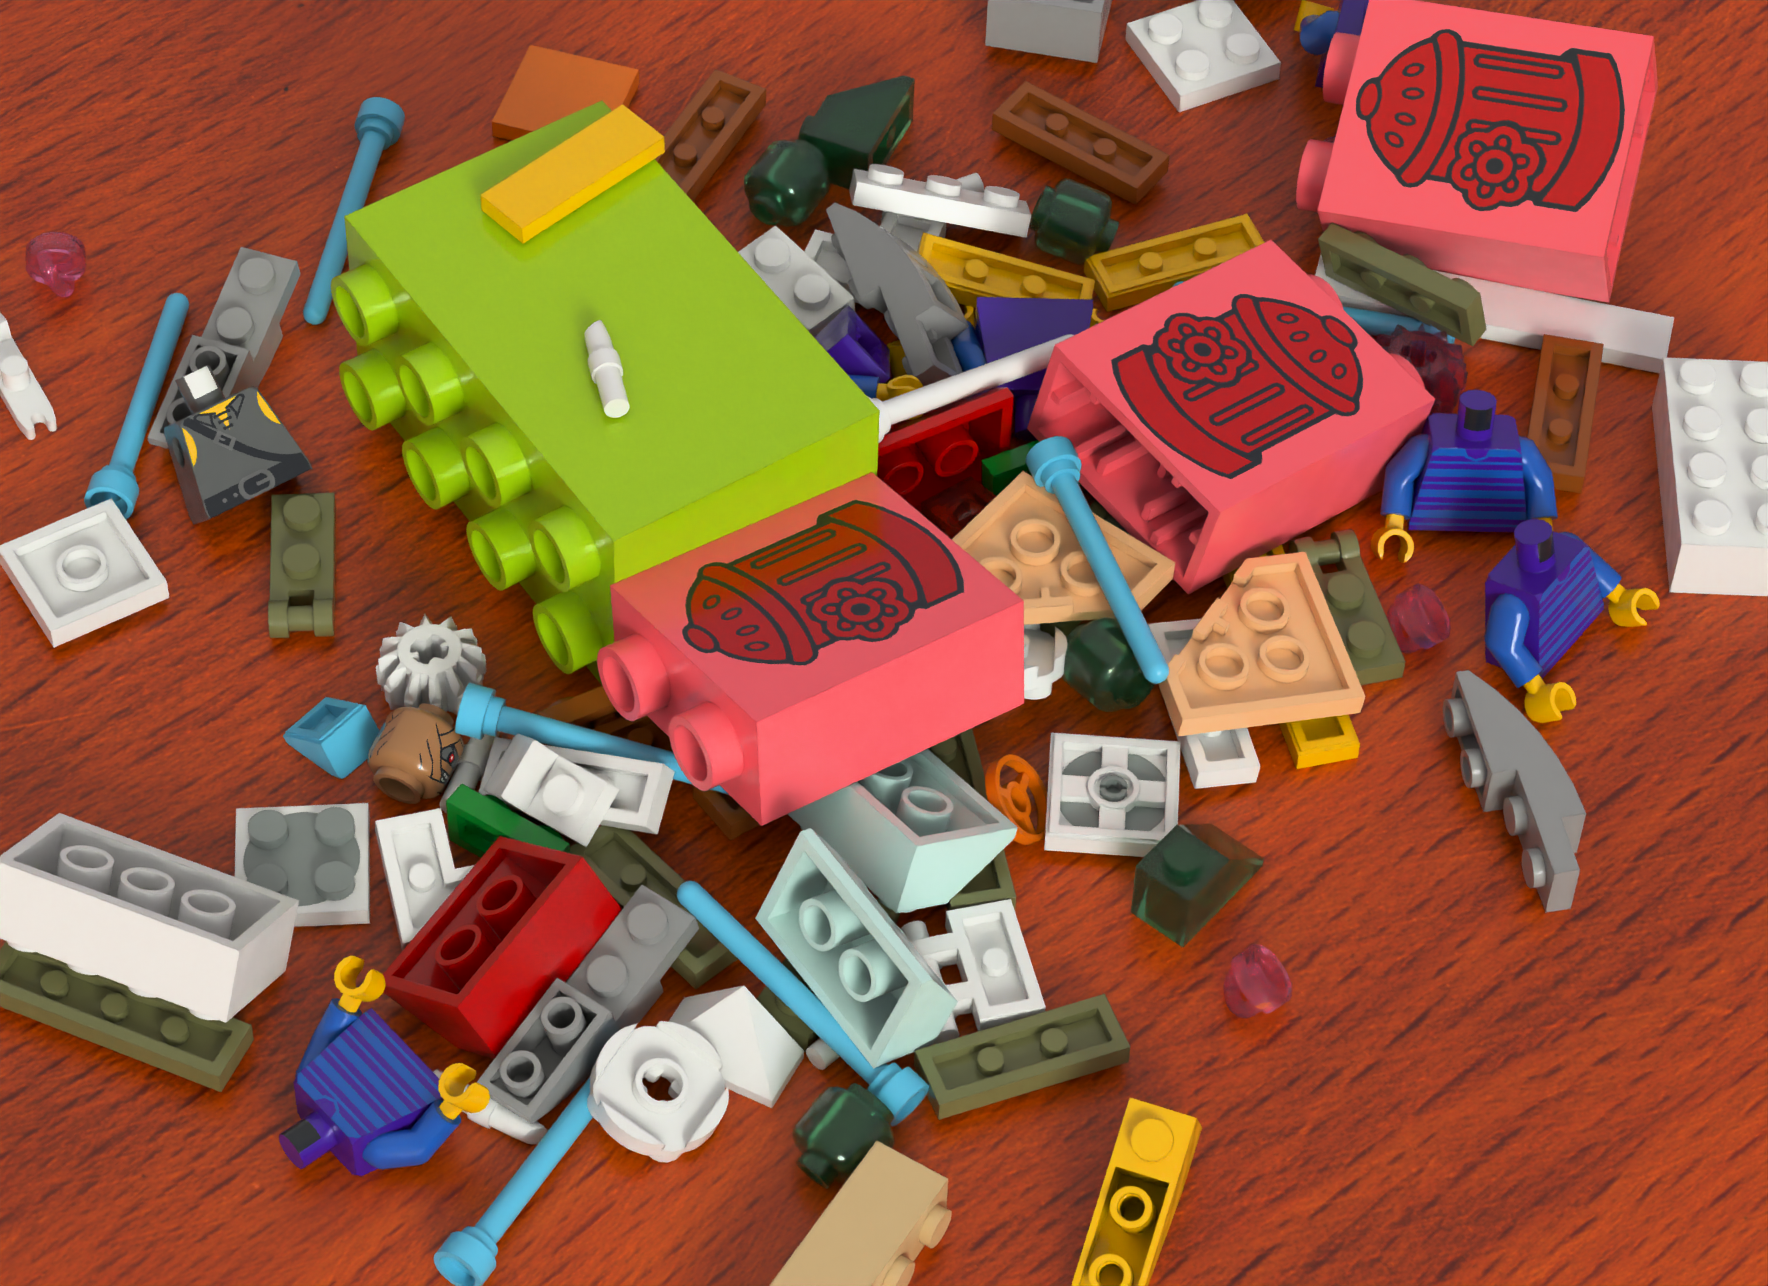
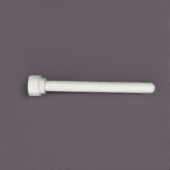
[867,334,1074,443]

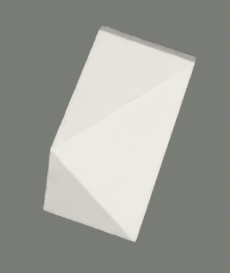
[668,985,804,1108]

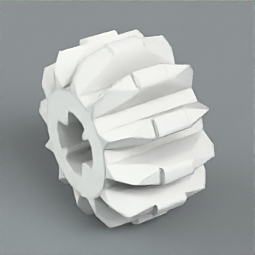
[376,614,486,715]

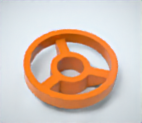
[985,754,1047,845]

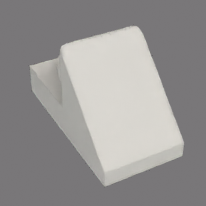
[483,733,619,847]

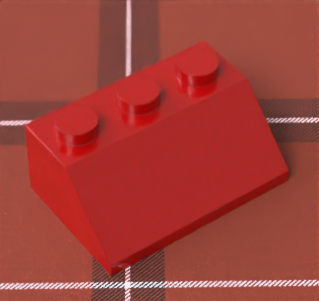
[877,387,1014,513]
[383,836,622,1059]

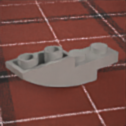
[826,203,969,387]
[147,247,301,449]
[1443,670,1586,913]
[477,885,699,1124]

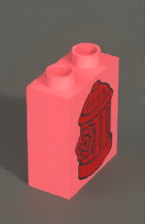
[1296,0,1658,303]
[1027,240,1435,595]
[597,472,1024,826]

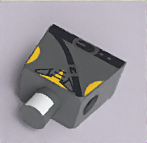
[164,365,312,525]

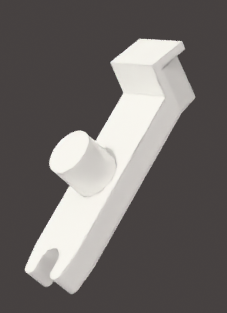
[0,312,57,440]

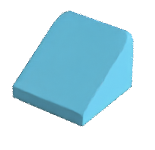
[283,697,379,779]

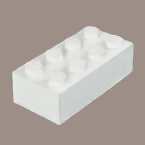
[1652,357,1768,596]
[0,813,299,1023]

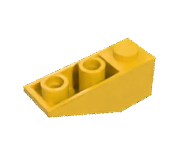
[1071,1098,1202,1286]

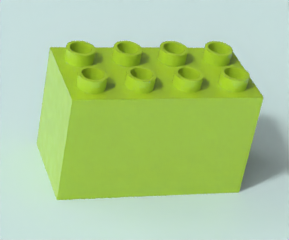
[331,101,880,685]

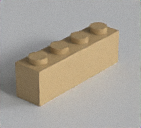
[769,1140,952,1286]

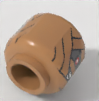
[367,703,464,804]

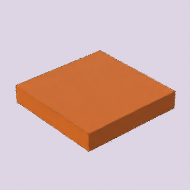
[492,45,639,141]

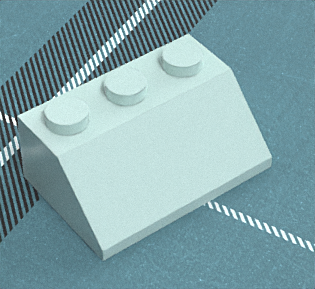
[788,749,1018,913]
[755,828,958,1069]

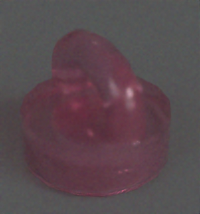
[25,232,86,297]
[1386,583,1451,654]
[1223,944,1293,1018]

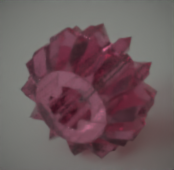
[1376,323,1468,416]

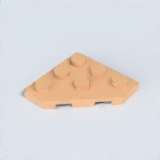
[952,471,1175,625]
[1159,552,1366,736]

